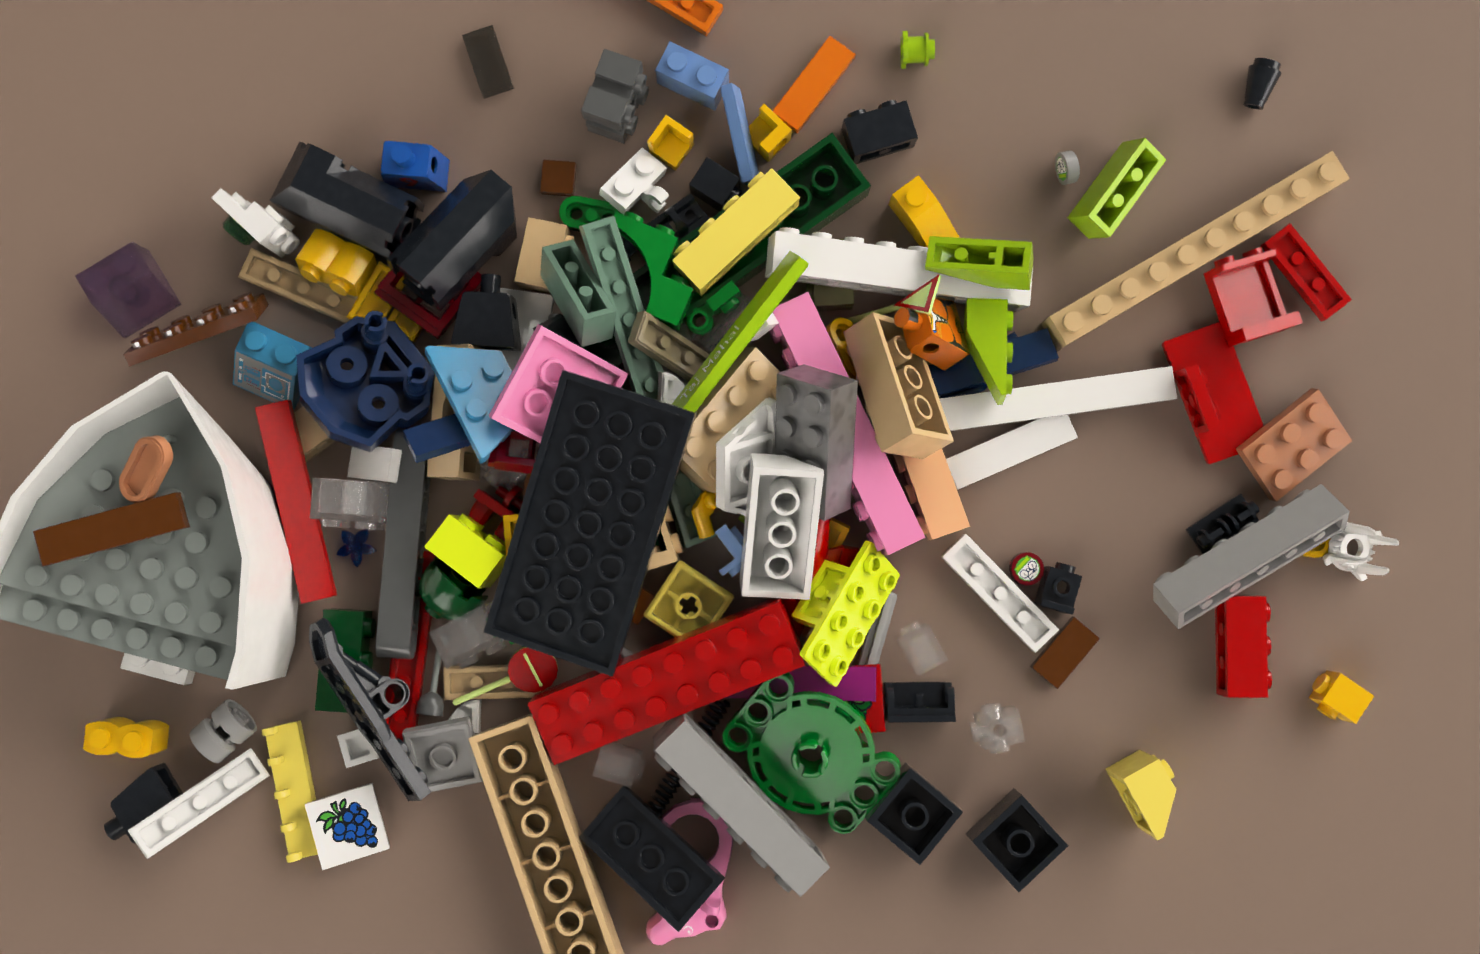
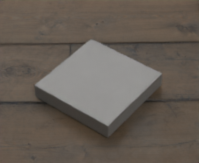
[402,716,483,792]

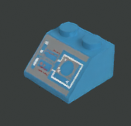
[233,322,312,410]

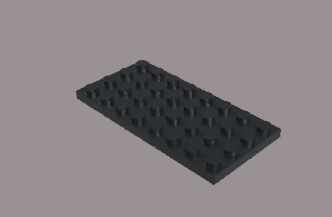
[484,370,697,677]

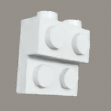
[211,188,300,258]

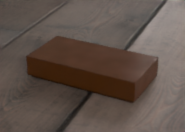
[1030,616,1100,689]

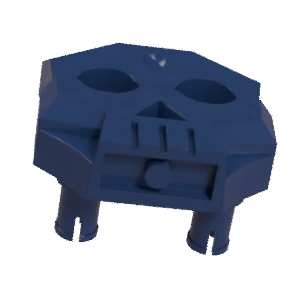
[296,311,435,452]

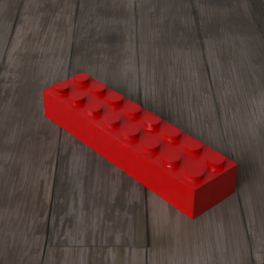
[527,598,806,765]

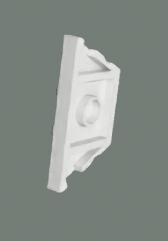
[716,397,776,516]

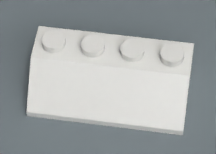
[740,453,824,600]

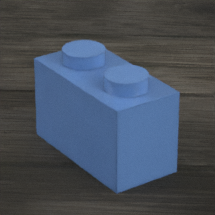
[655,41,729,111]

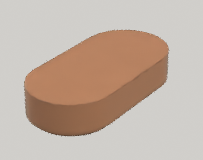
[119,435,173,503]

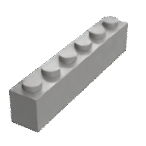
[1153,484,1350,629]

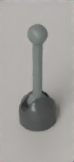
[416,635,447,716]

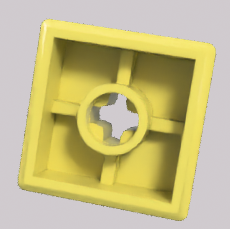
[643,560,734,637]

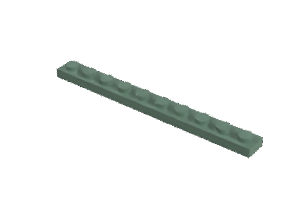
[579,216,716,548]

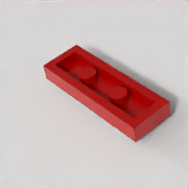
[1260,223,1352,322]

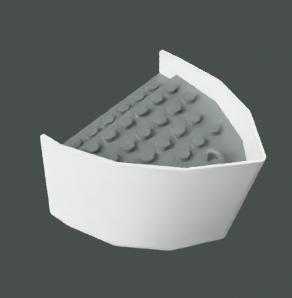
[0,371,299,690]

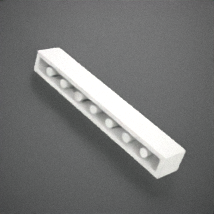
[765,227,1033,311]

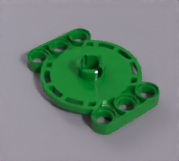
[722,672,901,834]

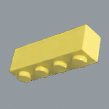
[672,168,800,296]

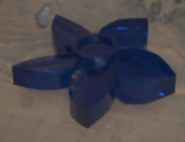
[336,529,377,567]

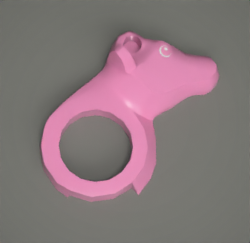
[646,798,733,945]

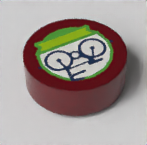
[1009,552,1044,585]

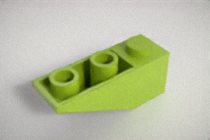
[964,298,1013,405]

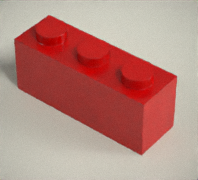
[1215,595,1272,698]

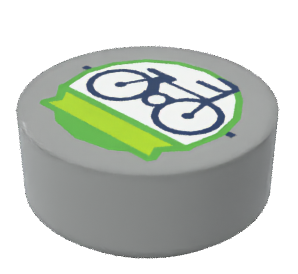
[1055,150,1080,185]

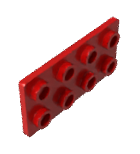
[1162,322,1264,464]

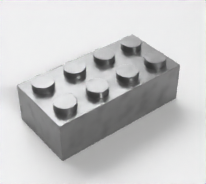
[774,364,858,521]

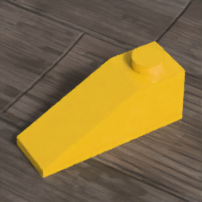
[888,175,960,248]

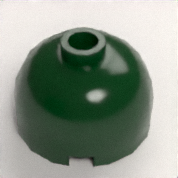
[419,556,488,620]

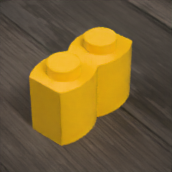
[295,228,377,297]
[83,717,169,758]

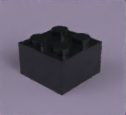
[865,762,963,865]
[965,788,1069,892]

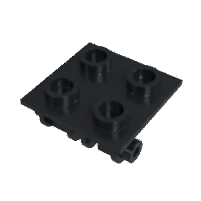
[1186,493,1260,554]

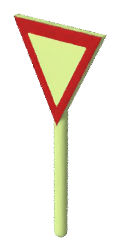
[847,274,941,323]

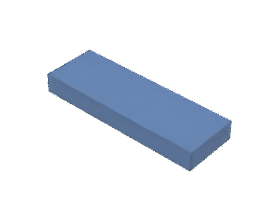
[720,83,759,185]

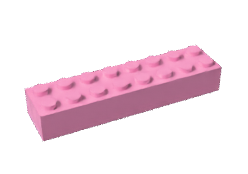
[769,292,925,555]

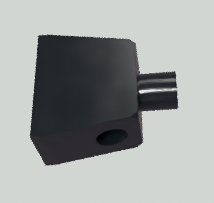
[451,274,521,351]
[104,763,183,844]

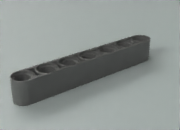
[376,429,431,660]

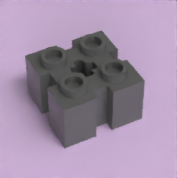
[581,49,649,144]

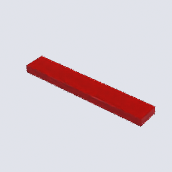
[255,400,337,604]
[385,551,436,742]

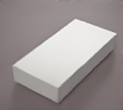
[347,446,402,483]

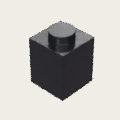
[689,157,742,212]

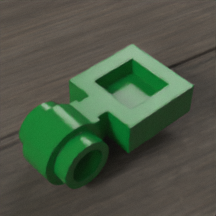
[686,280,743,336]

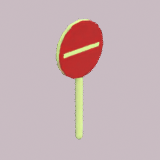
[453,647,558,705]

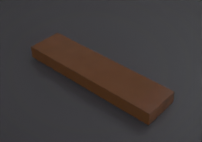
[33,492,190,566]

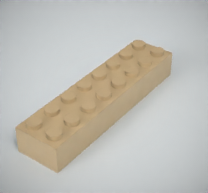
[468,713,624,954]

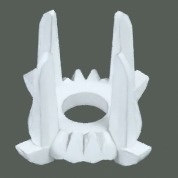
[1323,522,1399,581]

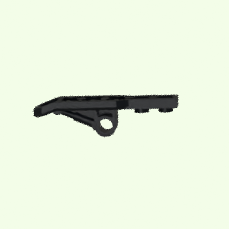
[309,618,431,801]

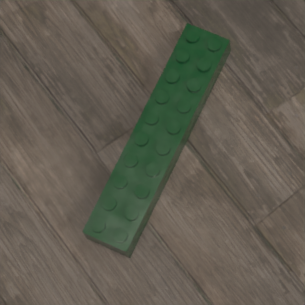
[583,133,871,370]

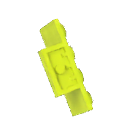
[791,540,900,687]

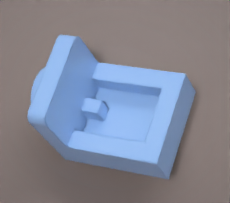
[715,524,743,577]

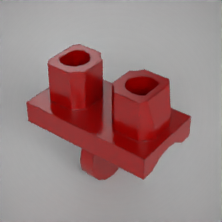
[468,485,523,542]

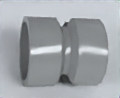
[189,699,257,763]

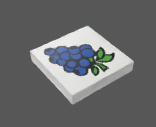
[305,783,390,870]

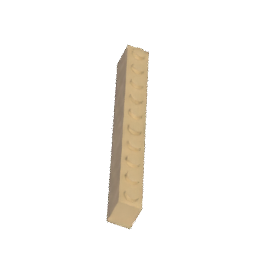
[1041,151,1350,351]

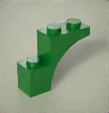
[613,211,694,331]

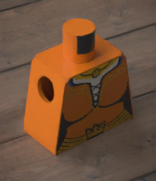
[894,297,970,370]

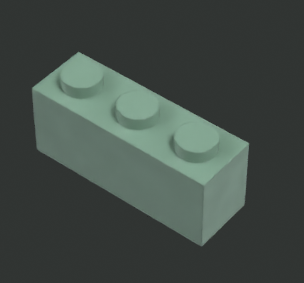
[540,239,616,347]

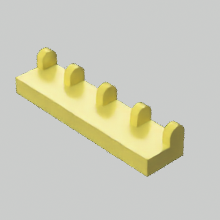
[262,720,318,863]

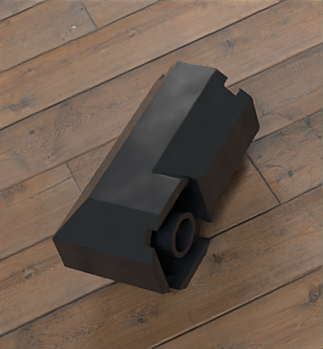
[270,142,424,259]
[386,170,517,311]

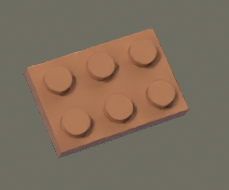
[1236,388,1352,502]

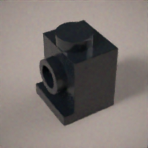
[1034,562,1082,615]

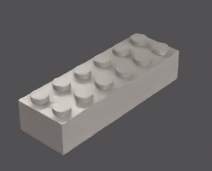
[653,713,830,897]

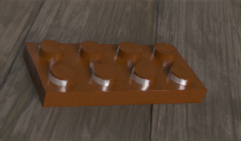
[123,292,269,367]

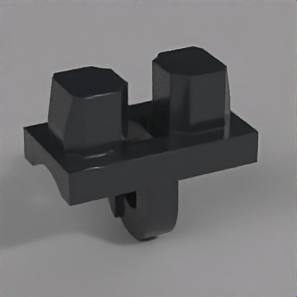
[647,193,710,240]

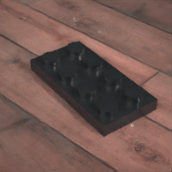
[579,785,725,932]

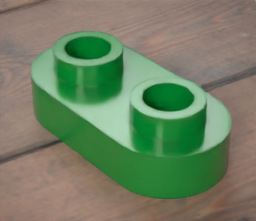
[559,196,622,232]

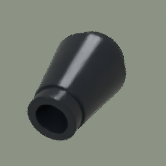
[1243,58,1282,110]

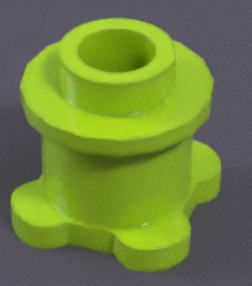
[900,31,935,69]

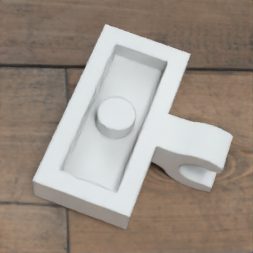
[599,147,669,215]

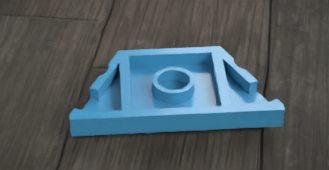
[425,346,512,464]

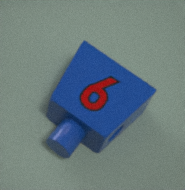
[381,141,450,192]

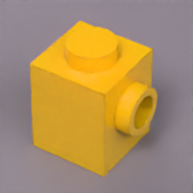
[1309,670,1374,724]

